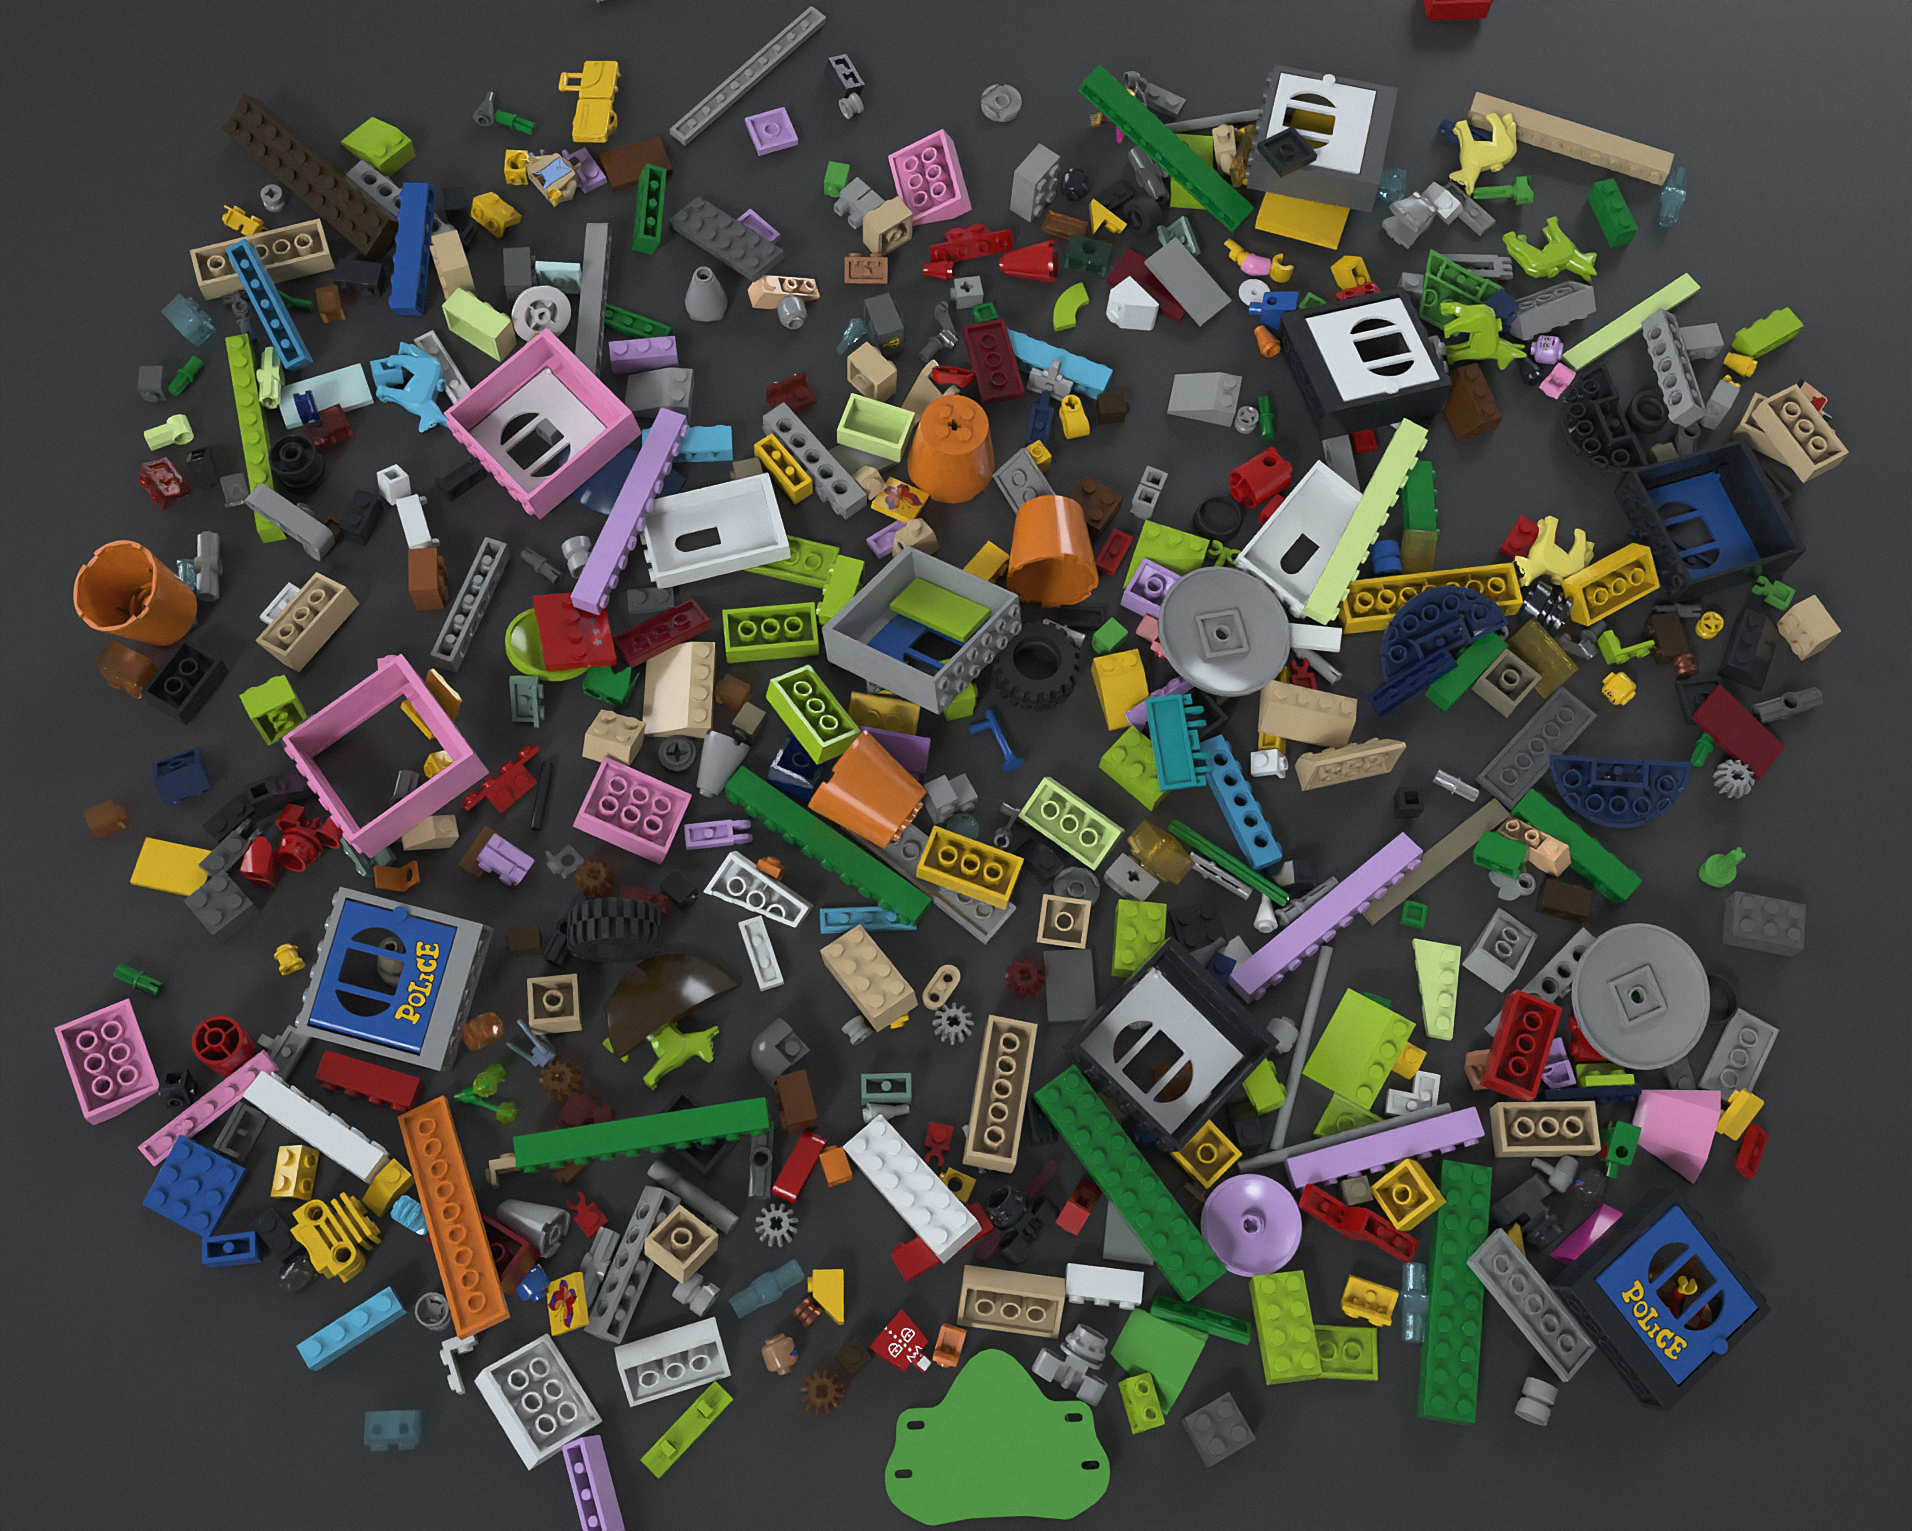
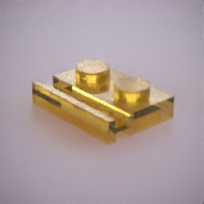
[1400,530,1438,575]

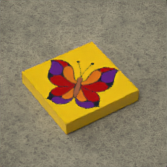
[871,477,930,524]
[546,1272,589,1336]

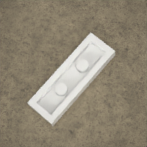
[738,915,784,991]

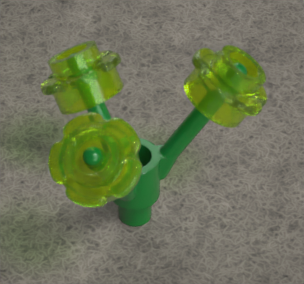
[454,1062,518,1125]

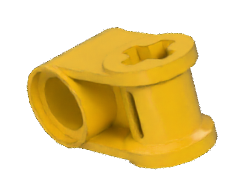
[1059,395,1090,439]

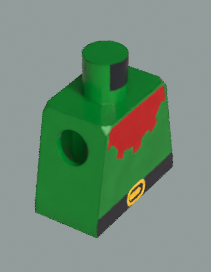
[1597,1120,1642,1180]

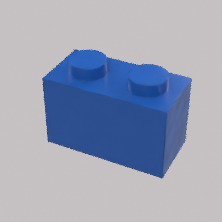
[202,1231,263,1269]

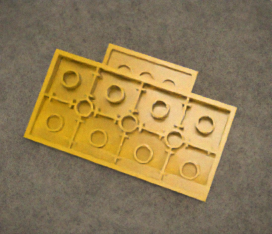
[1255,108,1371,250]

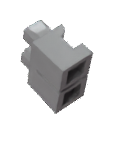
[834,177,885,229]
[1130,466,1168,520]

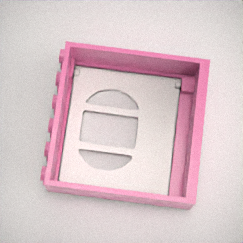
[444,328,642,520]

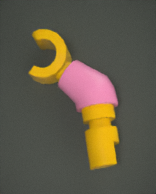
[1224,238,1294,283]

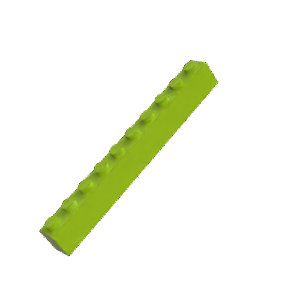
[225,333,287,543]

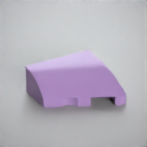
[1541,1037,1576,1090]

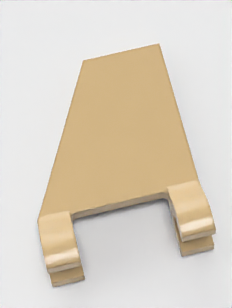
[901,360,960,426]

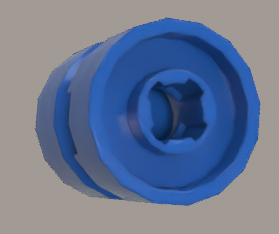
[1370,540,1403,578]

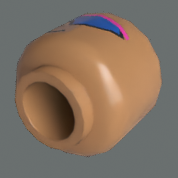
[761,1333,799,1375]

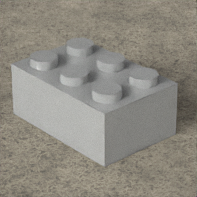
[1010,143,1060,222]

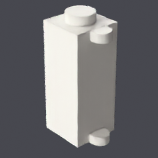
[395,494,440,549]

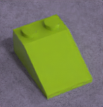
[341,117,416,177]

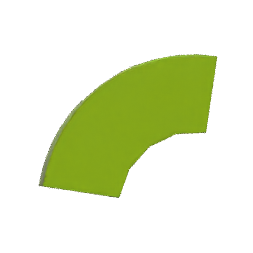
[1053,282,1089,332]

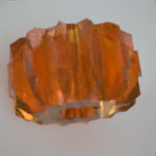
[574,857,616,899]
[460,1012,505,1051]
[538,1058,582,1101]
[800,1369,844,1415]

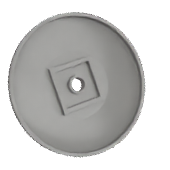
[1158,566,1291,697]
[1572,923,1710,1070]

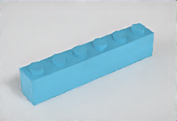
[1007,328,1113,400]

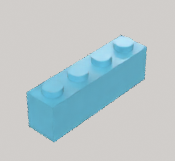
[642,425,733,463]
[297,1286,407,1371]

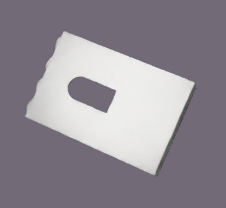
[1233,460,1381,620]
[639,473,791,590]

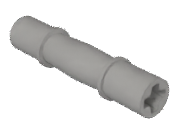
[647,1158,739,1234]

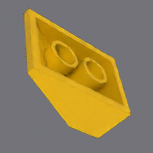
[1091,649,1149,731]

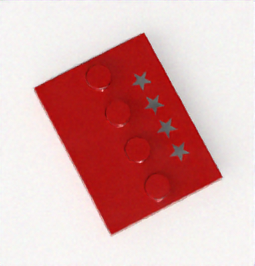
[532,593,617,671]

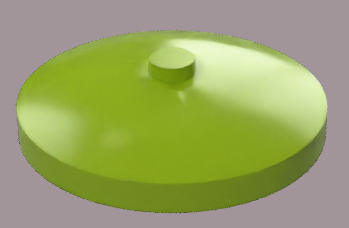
[505,608,589,681]

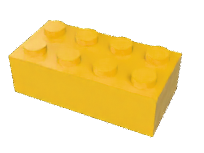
[1561,543,1660,626]
[916,825,1024,910]

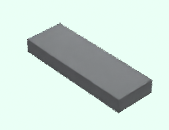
[1443,182,1496,236]

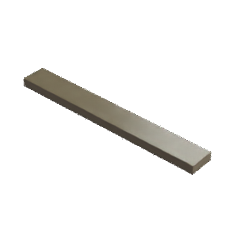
[1362,798,1511,926]

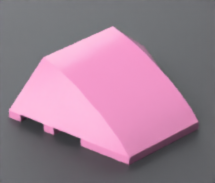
[1631,1090,1721,1184]

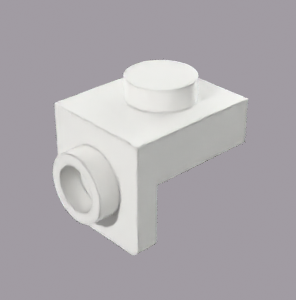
[1251,749,1288,778]

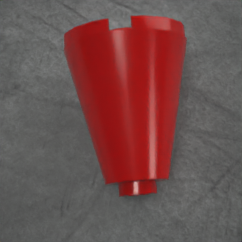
[1000,240,1058,283]

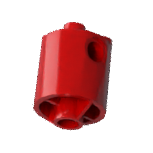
[1229,447,1293,509]
[192,1015,257,1077]

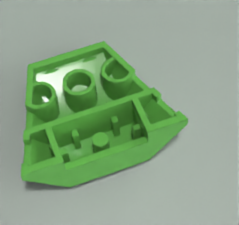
[1419,249,1505,337]
[1110,1308,1209,1415]

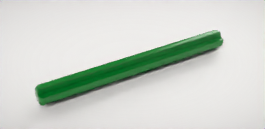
[1168,819,1290,906]

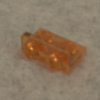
[1150,1060,1193,1101]
[1648,1255,1706,1302]

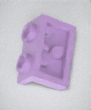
[562,148,607,193]

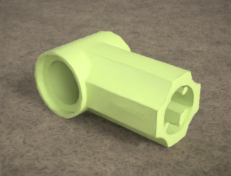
[144,414,194,451]

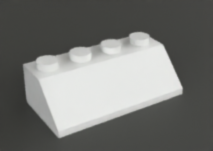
[614,1317,731,1407]

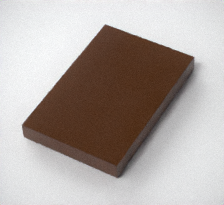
[599,136,673,191]

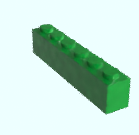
[1510,789,1643,907]

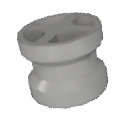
[839,93,864,119]
[261,184,286,212]
[1234,406,1259,434]
[842,1015,873,1046]

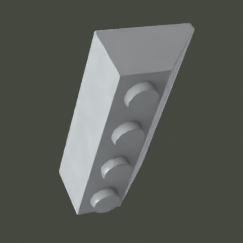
[1509,280,1596,340]

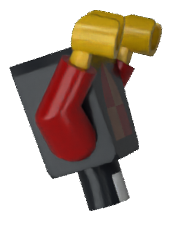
[1665,1276,1750,1331]

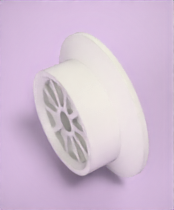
[511,286,571,341]

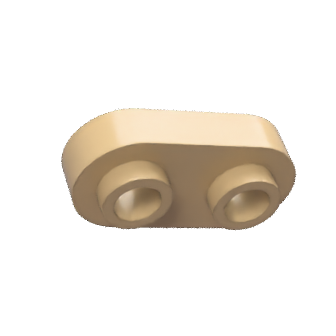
[922,965,960,1010]

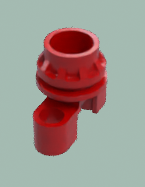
[276,804,344,872]

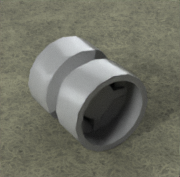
[561,536,593,579]
[672,1272,721,1318]
[415,1292,453,1331]
[1514,1377,1559,1426]

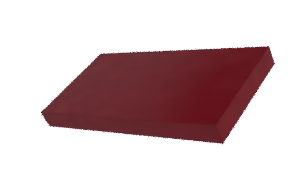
[1107,249,1187,323]
[962,319,1025,405]
[612,598,713,668]
[1690,684,1785,780]

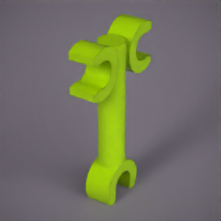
[1207,540,1241,568]

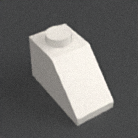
[1421,182,1464,225]

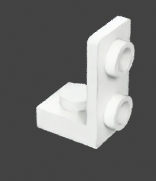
[440,1334,479,1395]

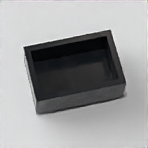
[1142,687,1228,752]

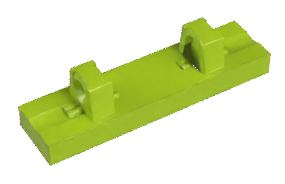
[640,1381,734,1479]

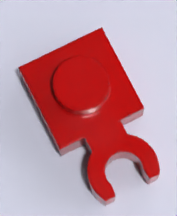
[1290,658,1317,690]
[924,1122,954,1169]
[566,1191,610,1239]

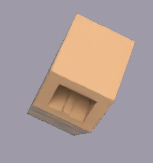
[748,275,820,309]
[1497,816,1571,878]

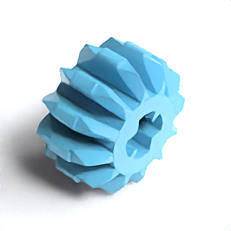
[390,1195,428,1235]

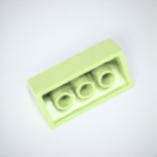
[1018,777,1125,871]

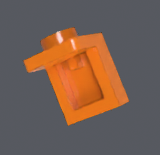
[756,856,787,882]
[932,1323,967,1368]

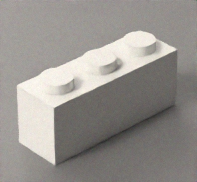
[1065,1263,1144,1310]

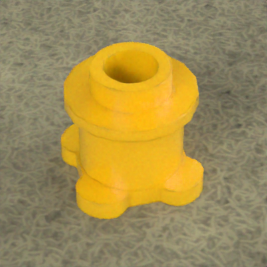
[274,944,306,976]

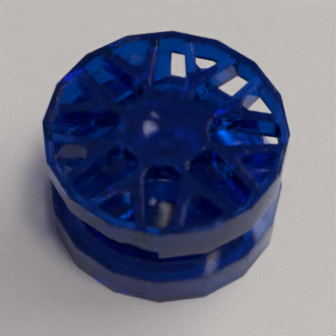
[293,390,321,425]

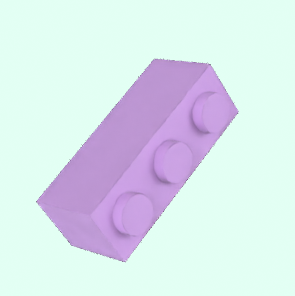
[609,336,679,375]

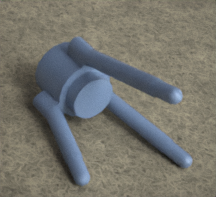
[507,1010,558,1068]

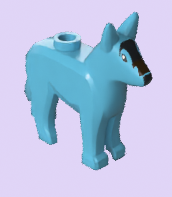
[376,342,449,435]

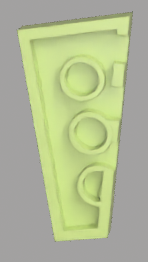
[1412,938,1461,1041]

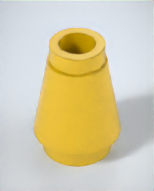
[1723,352,1758,377]

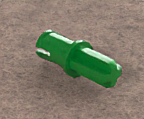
[495,109,536,135]
[167,356,204,396]
[1258,395,1275,440]
[1690,731,1715,767]
[113,964,165,997]

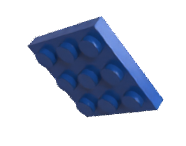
[142,1135,248,1238]

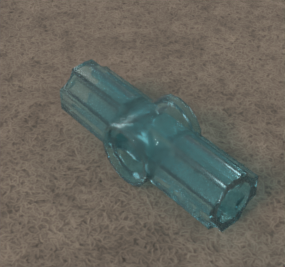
[1657,167,1688,228]
[728,1259,806,1320]
[1399,1262,1429,1343]

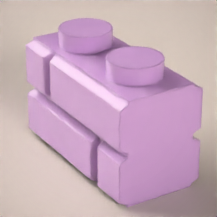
[476,833,535,886]

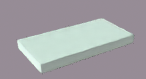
[279,363,374,430]

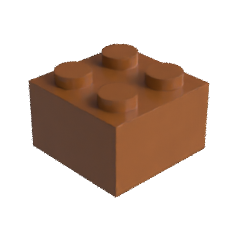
[409,547,449,611]

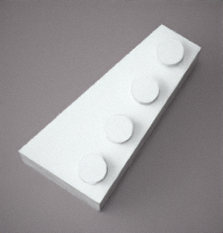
[704,851,814,928]

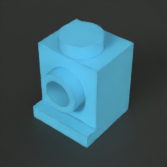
[370,358,407,389]

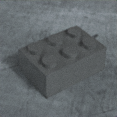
[1723,891,1806,957]

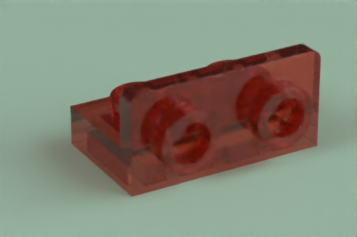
[765,372,817,413]
[139,457,190,510]

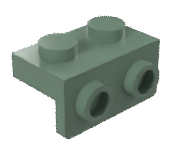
[1157,216,1201,258]
[509,676,545,727]
[340,822,397,878]

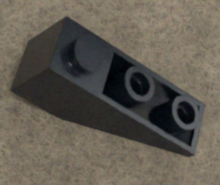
[244,773,318,820]

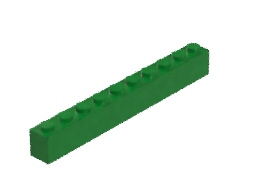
[1078,65,1254,233]
[724,765,932,928]
[513,1097,772,1173]

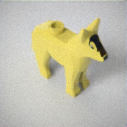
[1448,113,1517,197]
[1512,516,1595,588]

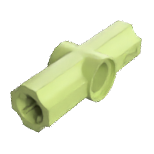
[257,347,285,409]

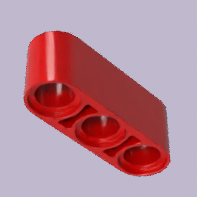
[771,1129,828,1205]

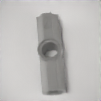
[194,531,223,602]
[579,1227,621,1308]

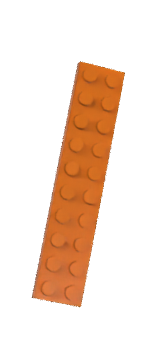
[398,1095,510,1340]

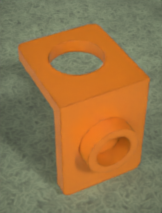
[374,861,420,892]

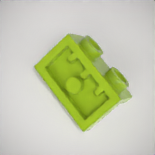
[1575,1063,1635,1089]
[1118,1373,1165,1435]

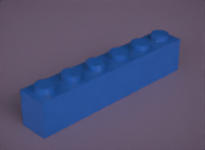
[389,183,436,316]

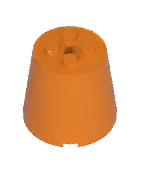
[907,395,995,504]
[1007,495,1098,608]
[73,540,197,646]
[808,730,928,849]

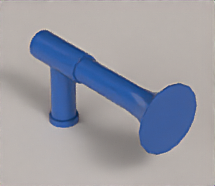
[968,710,1025,772]

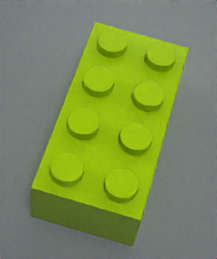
[722,602,819,663]
[766,665,861,765]
[1249,1270,1322,1385]

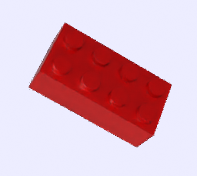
[1479,989,1563,1102]

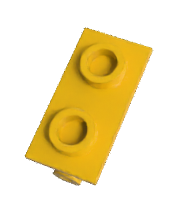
[222,205,270,236]

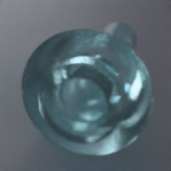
[835,318,868,355]

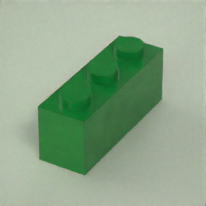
[1587,178,1638,248]

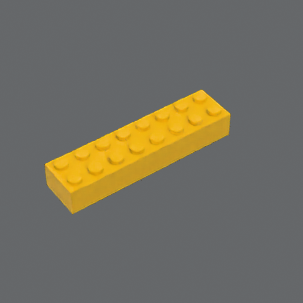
[1337,563,1523,634]

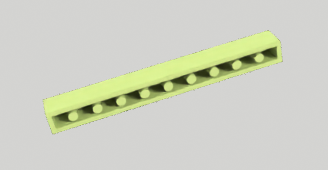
[1301,418,1428,625]

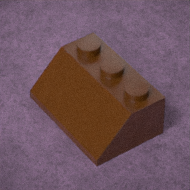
[1443,363,1503,441]

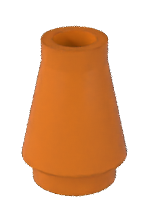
[1254,325,1280,358]

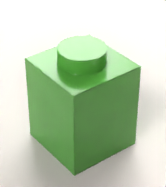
[824,161,850,197]
[1091,617,1129,656]

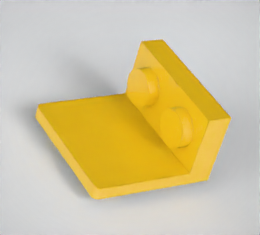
[400,669,462,740]

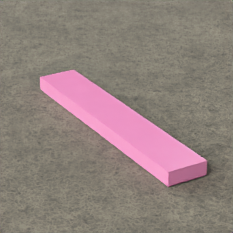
[138,1049,280,1166]

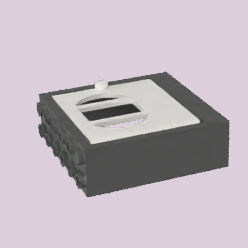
[1244,64,1398,213]

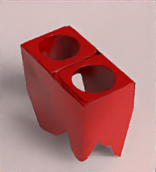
[240,836,281,887]

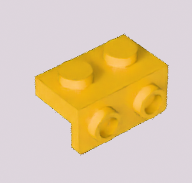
[469,192,522,238]
[1716,1088,1764,1141]
[270,1145,319,1201]
[1340,1274,1399,1327]

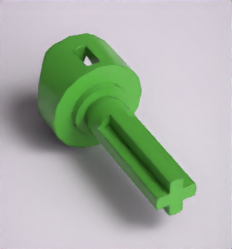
[1473,176,1534,205]
[1699,847,1746,888]

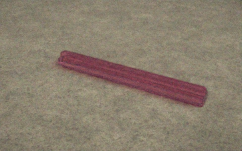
[975,1159,1060,1263]

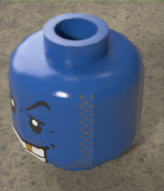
[515,1264,550,1302]

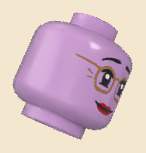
[1531,335,1564,364]

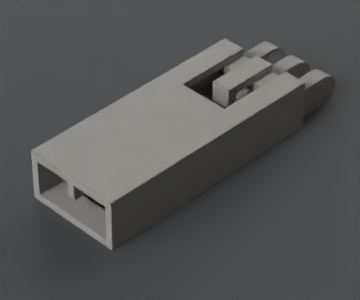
[1441,254,1513,284]

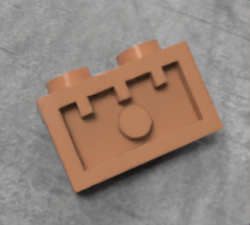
[845,253,888,285]

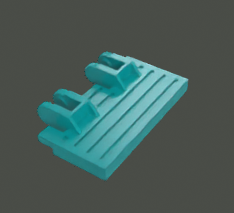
[1144,694,1214,792]

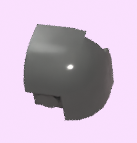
[751,1017,810,1089]

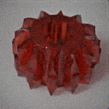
[1004,956,1045,999]

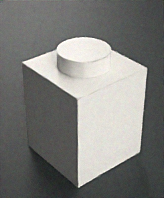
[377,464,411,505]

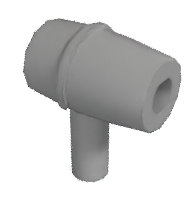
[1531,1155,1579,1193]

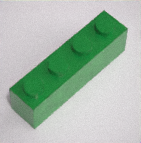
[632,163,667,255]
[1401,461,1440,550]
[1425,632,1509,713]

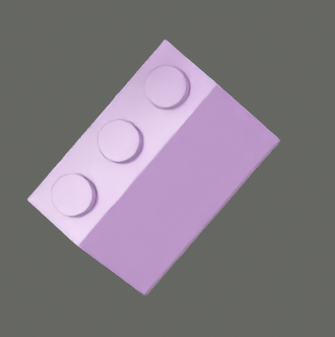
[1120,558,1182,619]

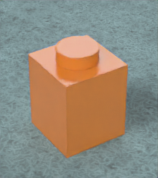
[819,1145,852,1187]

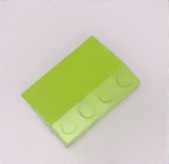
[1302,988,1416,1111]

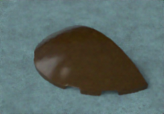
[607,953,741,1059]

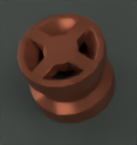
[1671,653,1699,679]
[791,1296,824,1330]

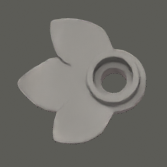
[1489,866,1536,901]

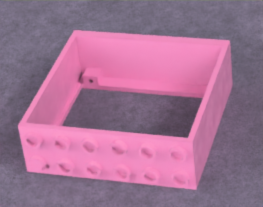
[282,654,490,859]

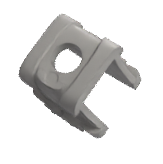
[1382,191,1438,249]

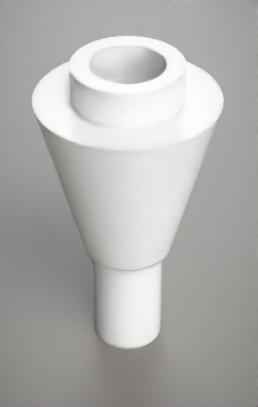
[1254,893,1278,933]
[863,1103,909,1123]

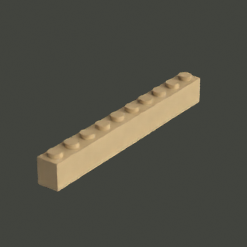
[1466,92,1674,186]

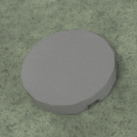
[981,84,1022,122]
[1053,867,1100,908]

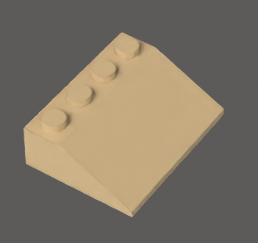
[643,642,717,738]
[1295,738,1406,791]

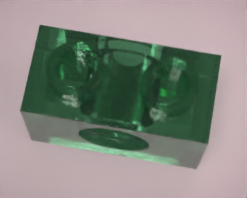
[1064,234,1113,277]

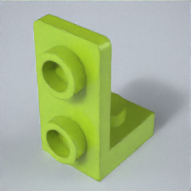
[1597,630,1655,665]

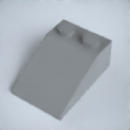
[624,367,694,421]
[1167,372,1242,427]
[1462,907,1538,992]

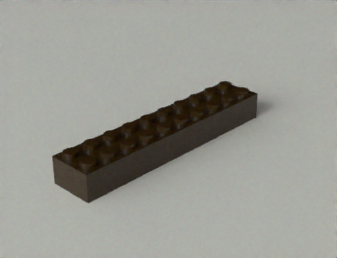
[221,93,399,259]

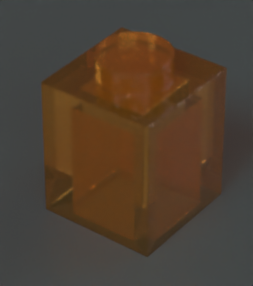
[315,285,346,323]
[714,674,752,712]
[83,799,126,840]

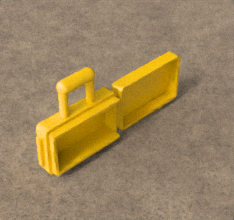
[559,61,621,142]

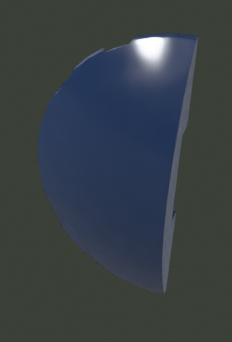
[558,436,687,516]
[1380,586,1509,684]
[1549,754,1692,828]

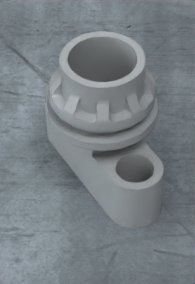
[1031,1323,1108,1407]

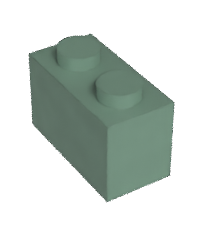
[861,1073,912,1105]

